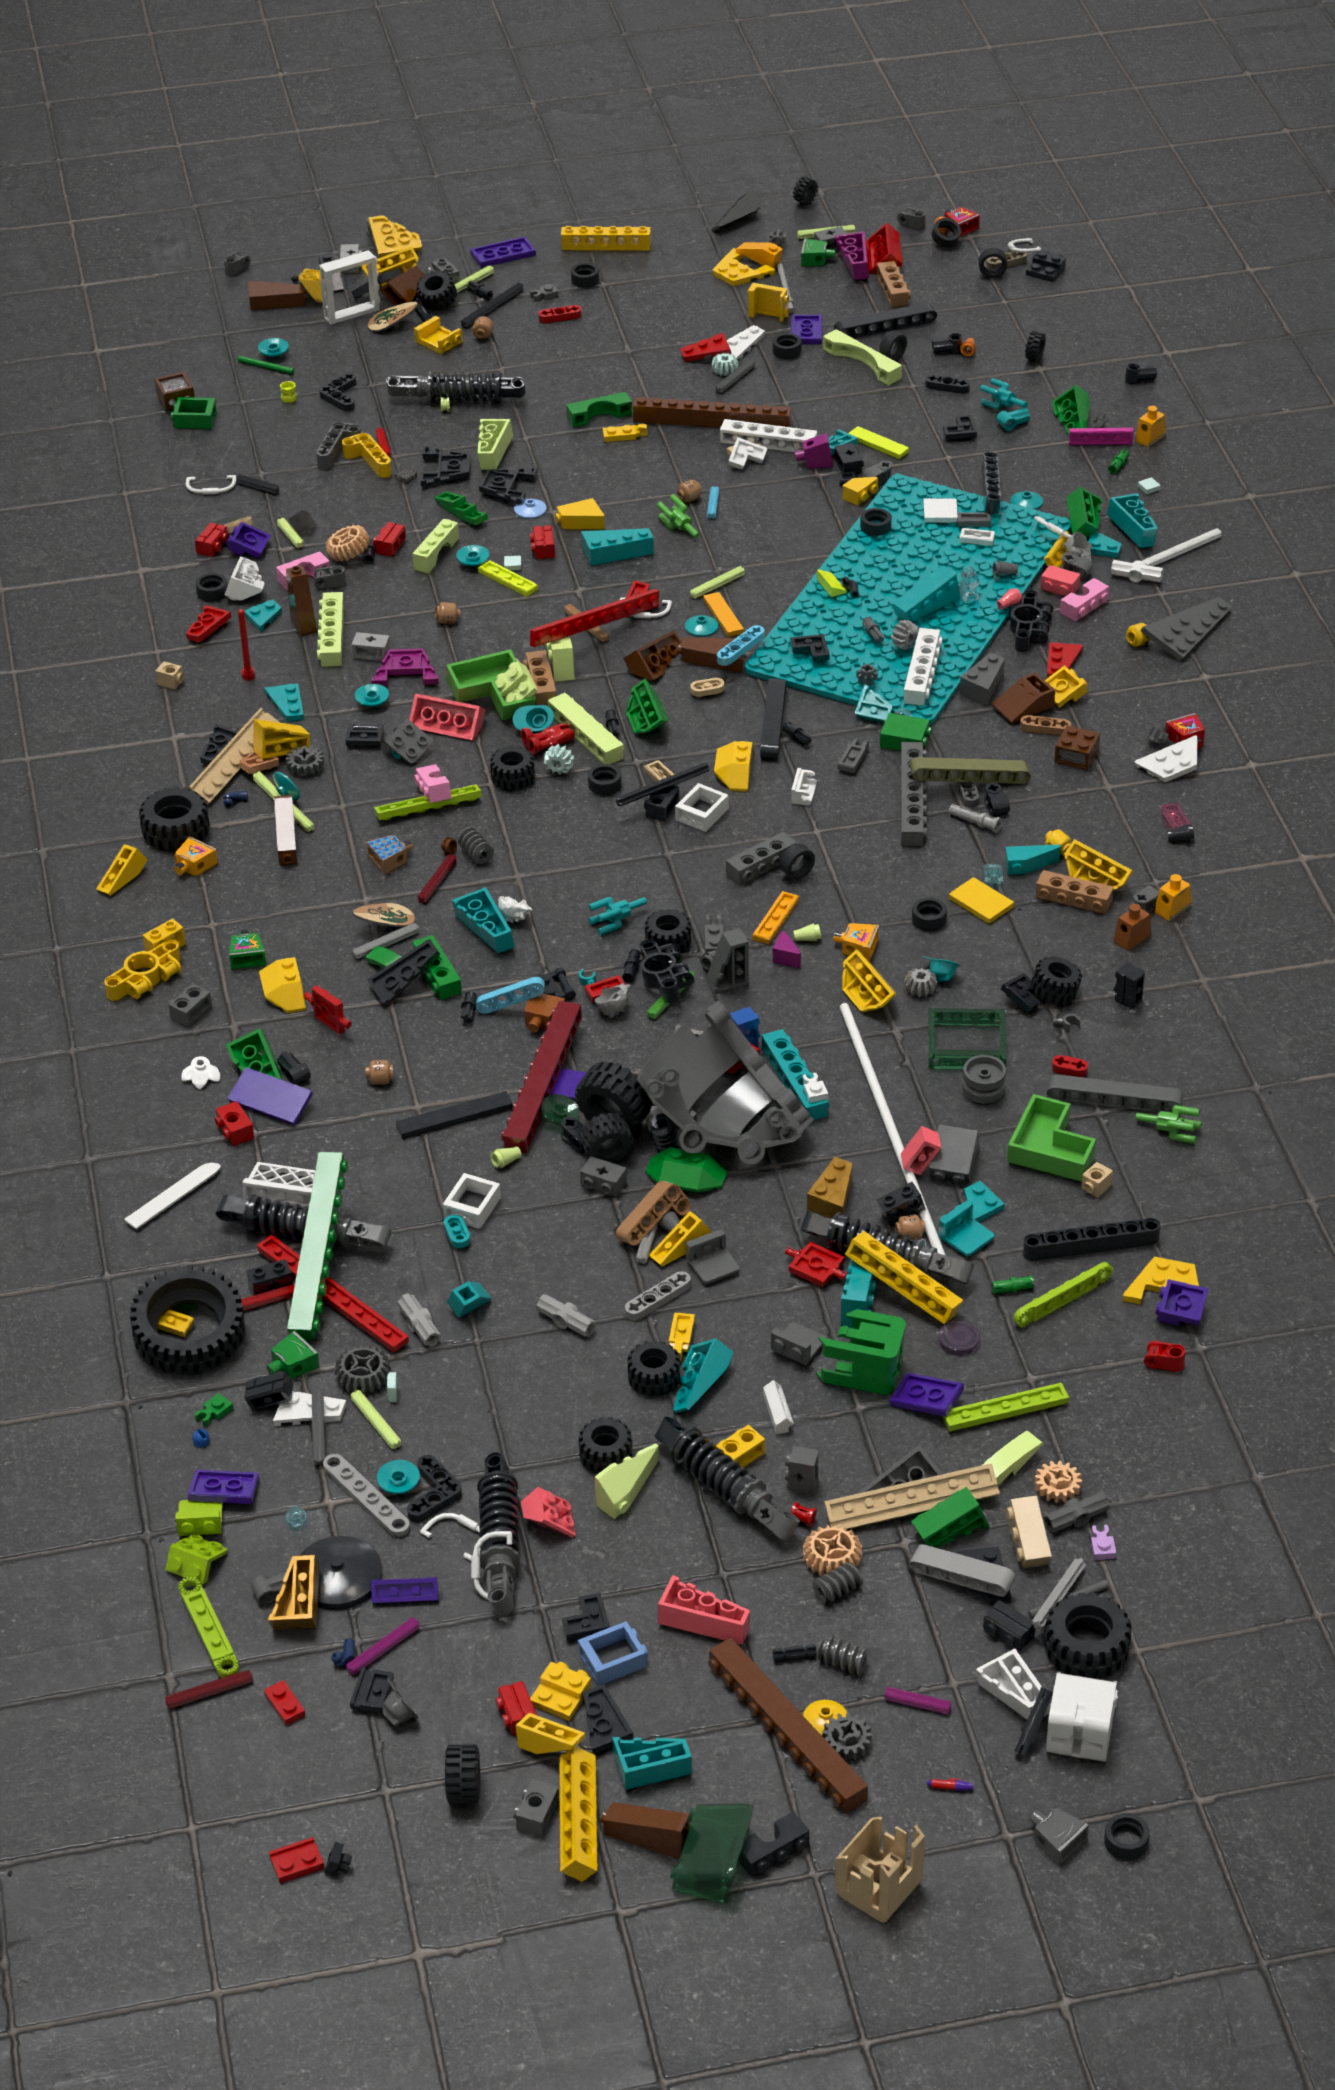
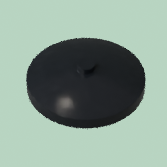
[299,1536,382,1610]

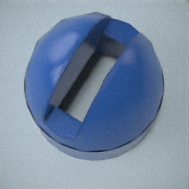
[192,1429,210,1448]

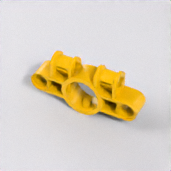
[104,940,182,1001]

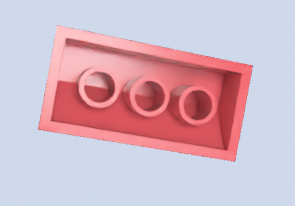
[409,693,486,741]

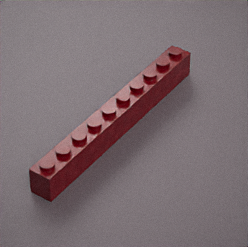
[501,1001,582,1153]

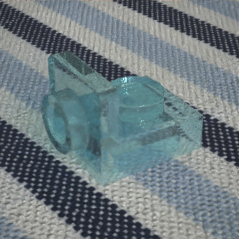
[983,864,1004,884]

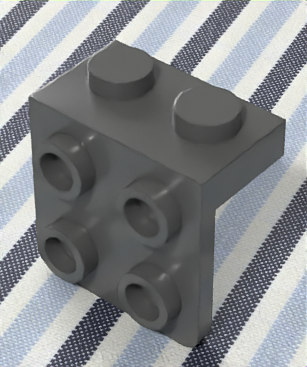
[381,718,433,764]
[686,1229,740,1284]
[771,1322,826,1366]

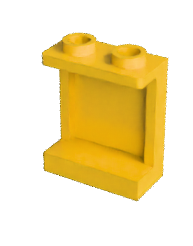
[748,283,789,322]
[414,316,462,354]

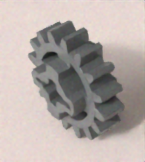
[286,746,324,776]
[822,1713,872,1760]

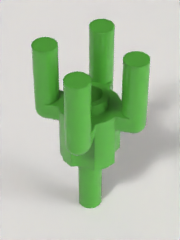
[657,494,700,538]
[1136,1105,1202,1144]

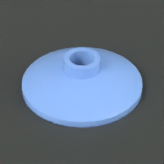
[514,499,547,519]

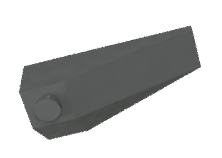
[857,1445,942,1494]

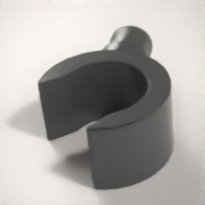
[1053,1014,1080,1032]

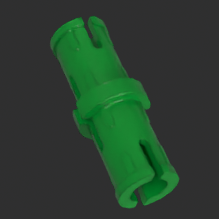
[1108,449,1129,474]
[991,1275,1035,1294]

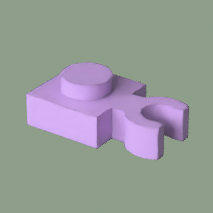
[1091,1525,1116,1560]

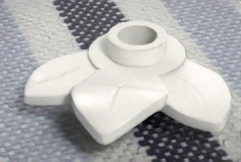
[182,1056,220,1090]

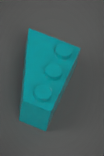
[612,1737,692,1790]

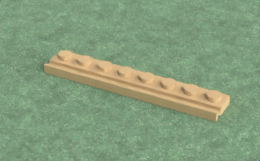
[188,708,280,806]
[824,1463,1000,1530]

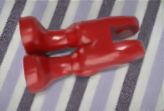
[521,723,575,755]

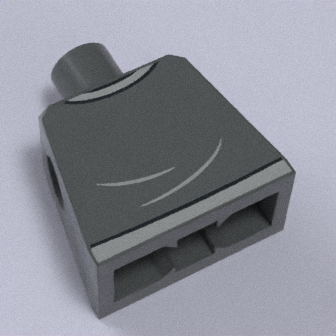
[1030,1808,1089,1866]

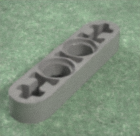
[625,1271,691,1321]

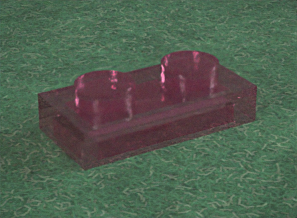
[1161,802,1191,829]

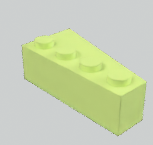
[478,419,514,470]
[545,636,575,682]

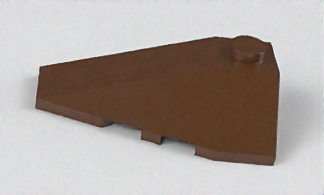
[623,630,682,681]

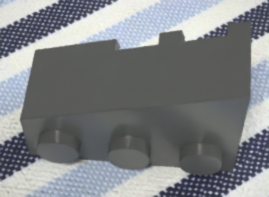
[960,652,1005,706]
[706,928,749,994]

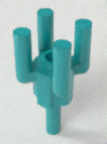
[980,378,1028,410]
[588,897,647,936]

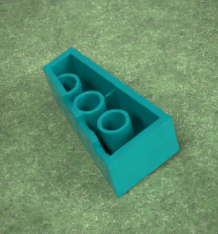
[1107,493,1158,548]

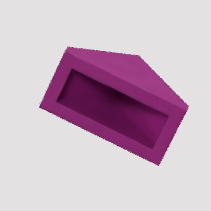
[773,931,801,968]

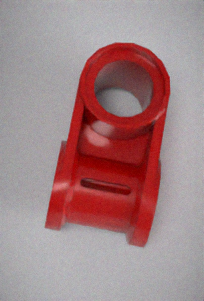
[1144,1341,1185,1372]

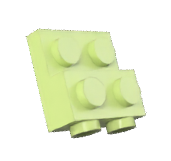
[495,661,538,703]

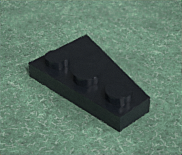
[200,724,238,765]

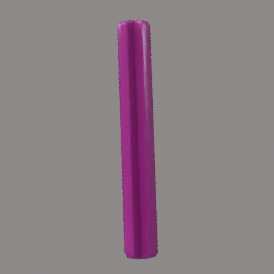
[346,1617,420,1675]

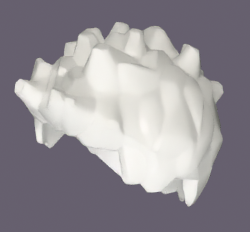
[498,896,532,923]

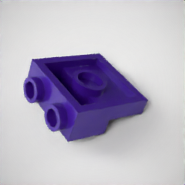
[226,522,271,558]
[1155,1279,1208,1326]

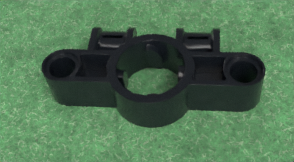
[1010,590,1054,652]
[639,939,694,1003]

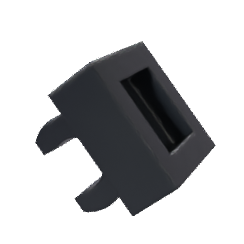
[324,1841,353,1876]

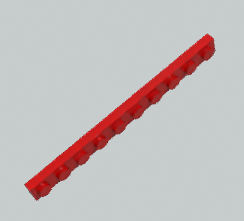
[530,589,660,647]
[257,1235,409,1353]

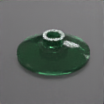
[541,1094,579,1125]

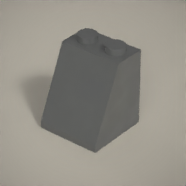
[929,1124,980,1183]

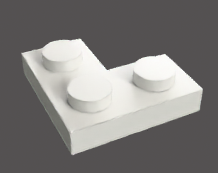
[727,437,767,470]

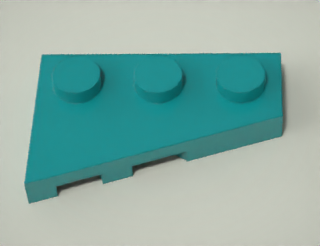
[264,684,304,722]

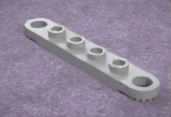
[323,1454,410,1538]

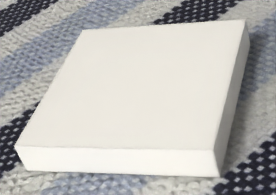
[923,499,958,523]

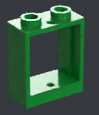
[171,397,217,429]

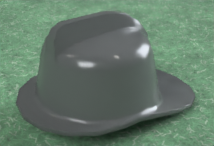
[383,1678,419,1725]

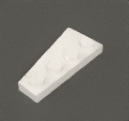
[719,325,765,359]

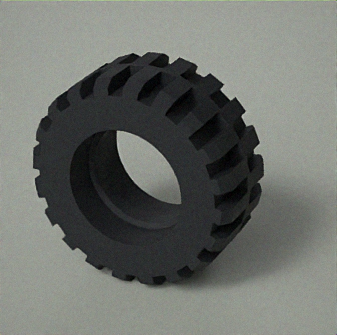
[139,787,210,851]
[575,1062,652,1134]
[1044,1592,1132,1679]

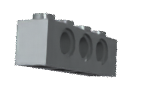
[726,832,797,885]

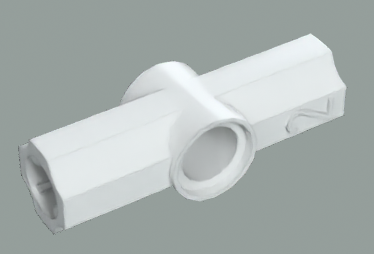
[1111,560,1163,583]

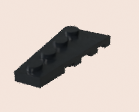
[367,939,440,1008]

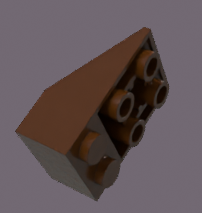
[992,672,1055,724]

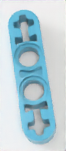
[717,625,764,666]
[476,977,545,1014]

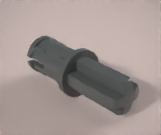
[862,617,884,643]

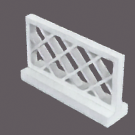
[242,1162,315,1208]

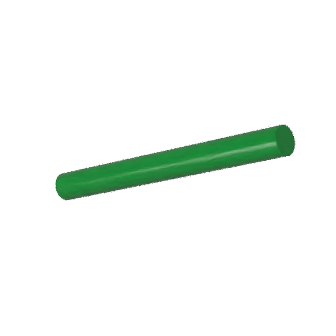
[237,355,295,374]

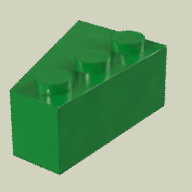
[1066,487,1103,538]
[911,1487,990,1548]

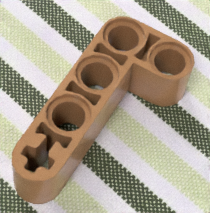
[616,1181,691,1245]

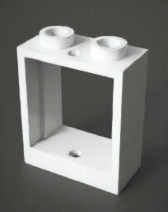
[675,783,729,832]
[443,1173,501,1229]

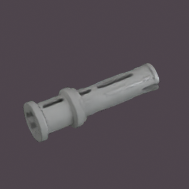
[949,804,1002,833]

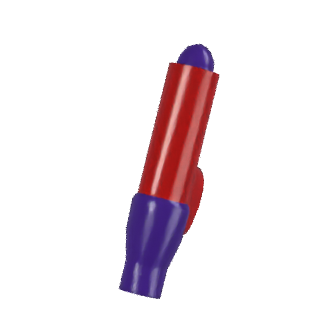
[927,1778,973,1791]

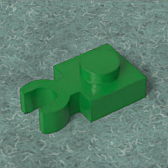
[195,1393,233,1427]

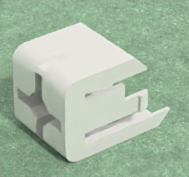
[1046,1672,1118,1762]

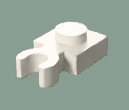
[803,1072,828,1103]

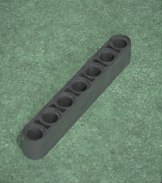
[1046,1075,1183,1113]

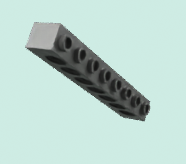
[901,742,927,846]

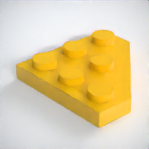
[368,215,422,257]

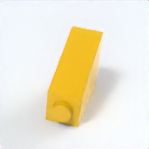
[555,498,605,530]

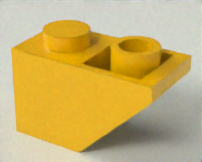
[842,477,878,506]

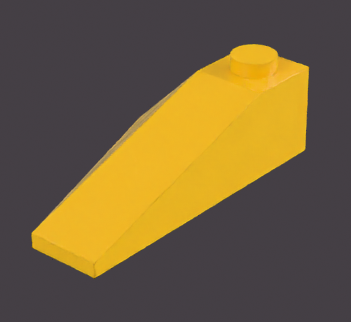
[298,268,323,302]

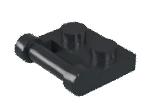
[345,723,384,747]
[534,968,576,1001]

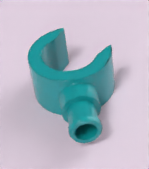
[579,969,596,986]

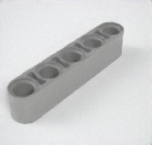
[909,1545,1015,1597]

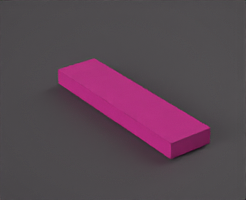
[1069,428,1134,445]

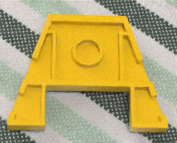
[712,248,775,286]
[1123,1257,1203,1314]

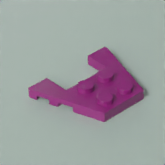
[371,648,439,686]

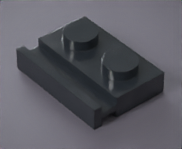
[350,1668,394,1714]

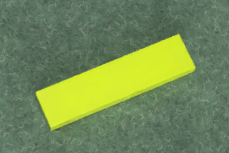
[848,426,909,459]
[478,560,538,597]

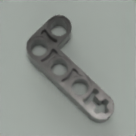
[316,422,361,469]

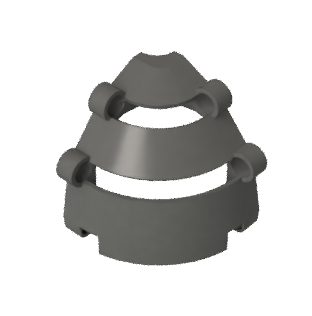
[637,1001,814,1164]

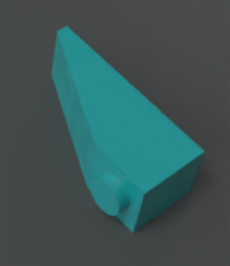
[1005,844,1060,875]

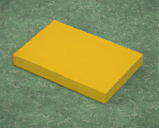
[948,877,1014,924]

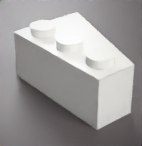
[976,1649,1051,1720]

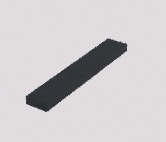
[396,1091,513,1139]

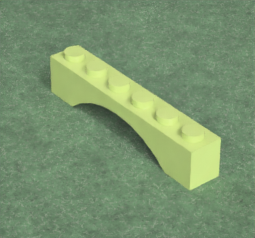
[823,329,902,386]

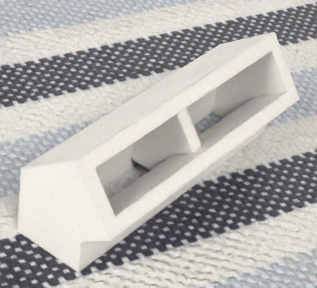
[763,1380,794,1434]

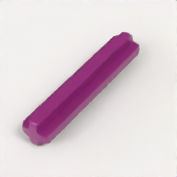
[885,1687,952,1714]

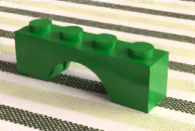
[566,392,632,427]

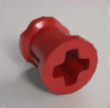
[790,1502,817,1527]

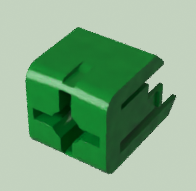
[816,1309,906,1395]

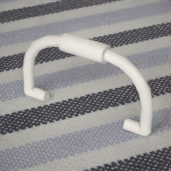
[1007,238,1041,253]
[186,475,236,495]
[1034,516,1072,539]
[620,597,672,619]
[420,1513,480,1561]
[471,1531,512,1600]

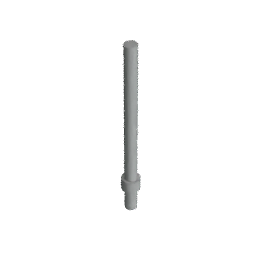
[777,262,794,313]

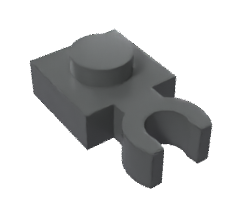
[530,284,559,301]

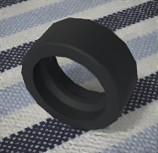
[931,218,961,247]
[978,248,1008,278]
[571,263,599,287]
[879,331,907,362]
[773,333,802,359]
[860,508,892,536]
[196,573,227,601]
[588,764,621,795]
[780,843,815,880]
[912,898,947,931]
[1104,1813,1149,1860]

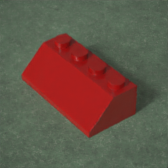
[866,223,903,274]

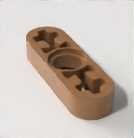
[1020,715,1071,735]

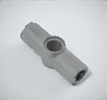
[398,1293,441,1347]
[536,1294,596,1337]

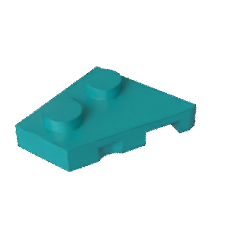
[829,429,858,455]
[1088,531,1122,558]
[964,1181,1005,1223]

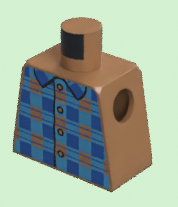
[367,835,413,874]

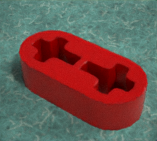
[1052,1055,1088,1077]

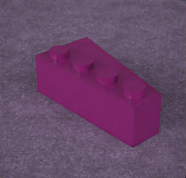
[835,231,869,280]

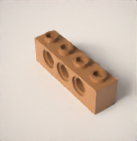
[877,261,911,307]
[523,650,556,706]
[1036,870,1114,914]

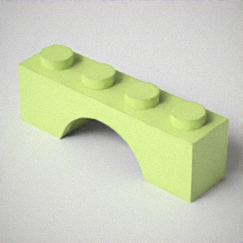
[413,519,459,573]

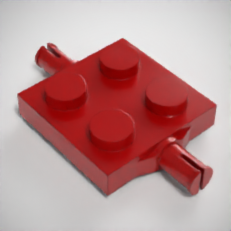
[303,985,352,1034]
[785,1242,848,1287]

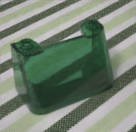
[670,1803,754,1904]

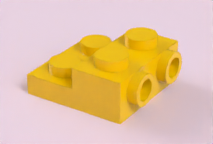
[1045,665,1088,708]
[530,1662,591,1722]

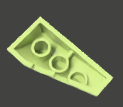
[595,1444,659,1519]

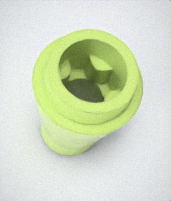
[794,923,822,941]
[491,1147,521,1168]

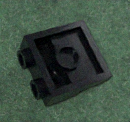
[1026,251,1066,282]

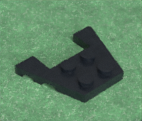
[420,446,470,486]
[479,467,538,505]

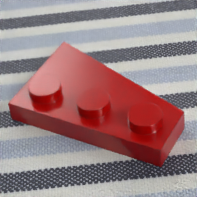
[680,333,732,362]
[186,605,232,642]
[1047,642,1083,678]

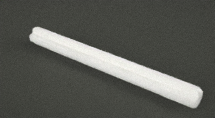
[1142,528,1222,566]

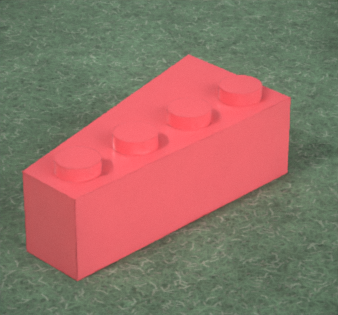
[658,1575,750,1645]

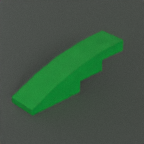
[434,491,488,525]

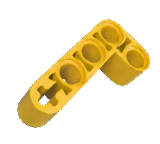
[342,433,392,478]

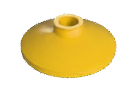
[803,1700,847,1735]

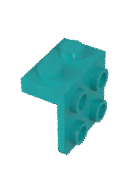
[939,1200,994,1257]

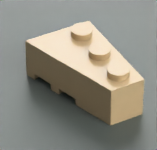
[1006,1495,1051,1568]

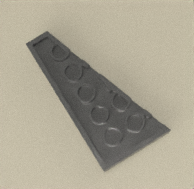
[1140,597,1232,662]

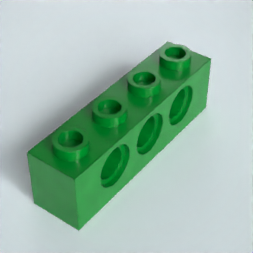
[411,935,462,1000]

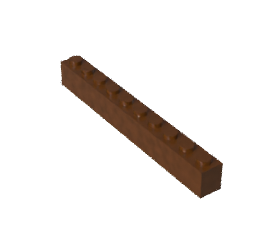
[633,397,791,428]
[708,1638,868,1813]

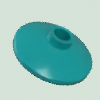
[258,338,289,357]
[1011,491,1043,510]
[456,545,489,566]
[685,615,719,637]
[355,684,389,706]
[273,772,300,801]
[377,1460,420,1494]

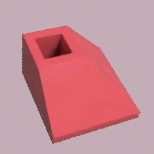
[521,1487,576,1538]

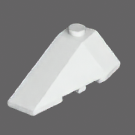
[225,556,265,601]

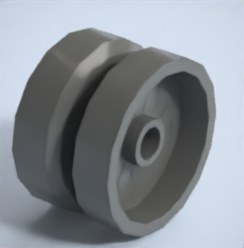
[962,1055,1006,1104]

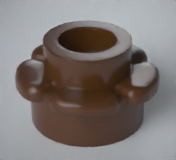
[441,837,457,855]

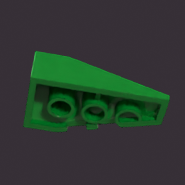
[1052,385,1090,435]
[226,1028,283,1080]

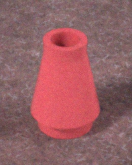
[996,588,1022,610]

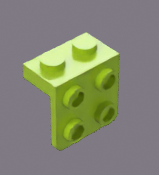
[175,1500,223,1536]
[165,1534,227,1584]

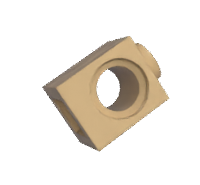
[155,662,184,689]
[1081,1162,1113,1198]

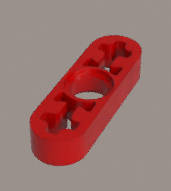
[538,305,582,323]

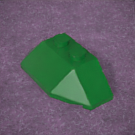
[626,678,669,735]
[645,1147,727,1193]

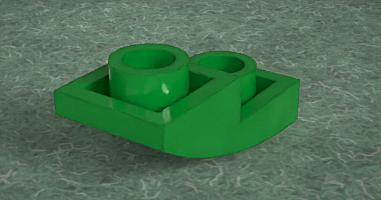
[365,946,401,969]

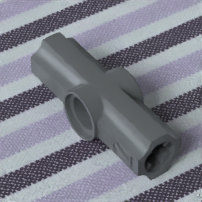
[1044,1492,1110,1533]

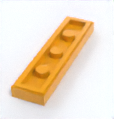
[703,592,744,637]
[752,891,799,945]

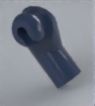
[223,791,248,805]
[331,1638,355,1666]

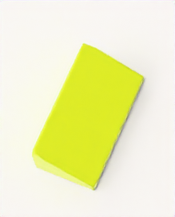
[817,570,847,597]

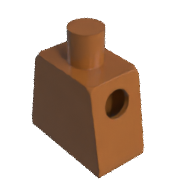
[1114,904,1151,951]
[524,994,565,1033]

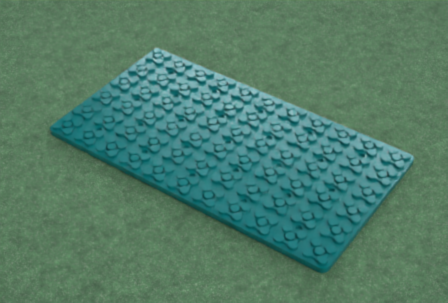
[745,473,1071,725]

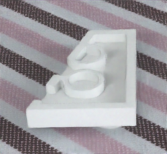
[273,1391,347,1426]

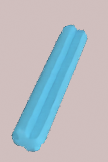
[707,486,719,519]

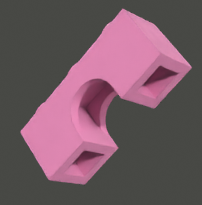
[276,551,330,590]
[1060,578,1109,621]
[414,764,451,803]

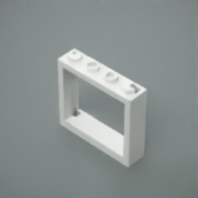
[319,250,381,325]

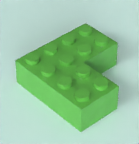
[445,649,536,720]
[1007,1094,1096,1182]

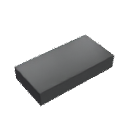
[957,513,991,527]

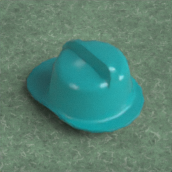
[513,705,554,733]
[922,956,961,981]

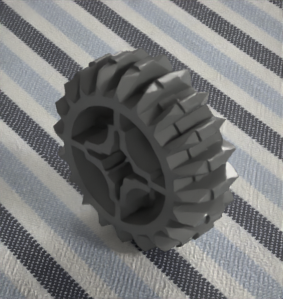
[334,1345,391,1395]

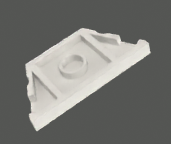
[1134,735,1198,782]

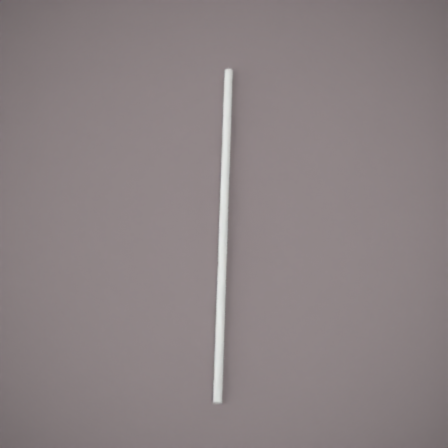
[840,1003,947,1268]

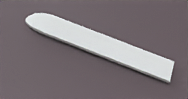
[124,1163,221,1230]

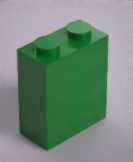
[880,713,932,751]

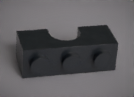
[735,1811,810,1878]

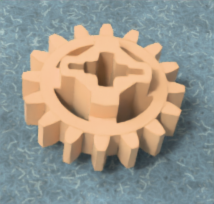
[1035,1461,1082,1503]

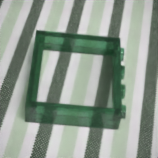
[928,1008,1006,1069]

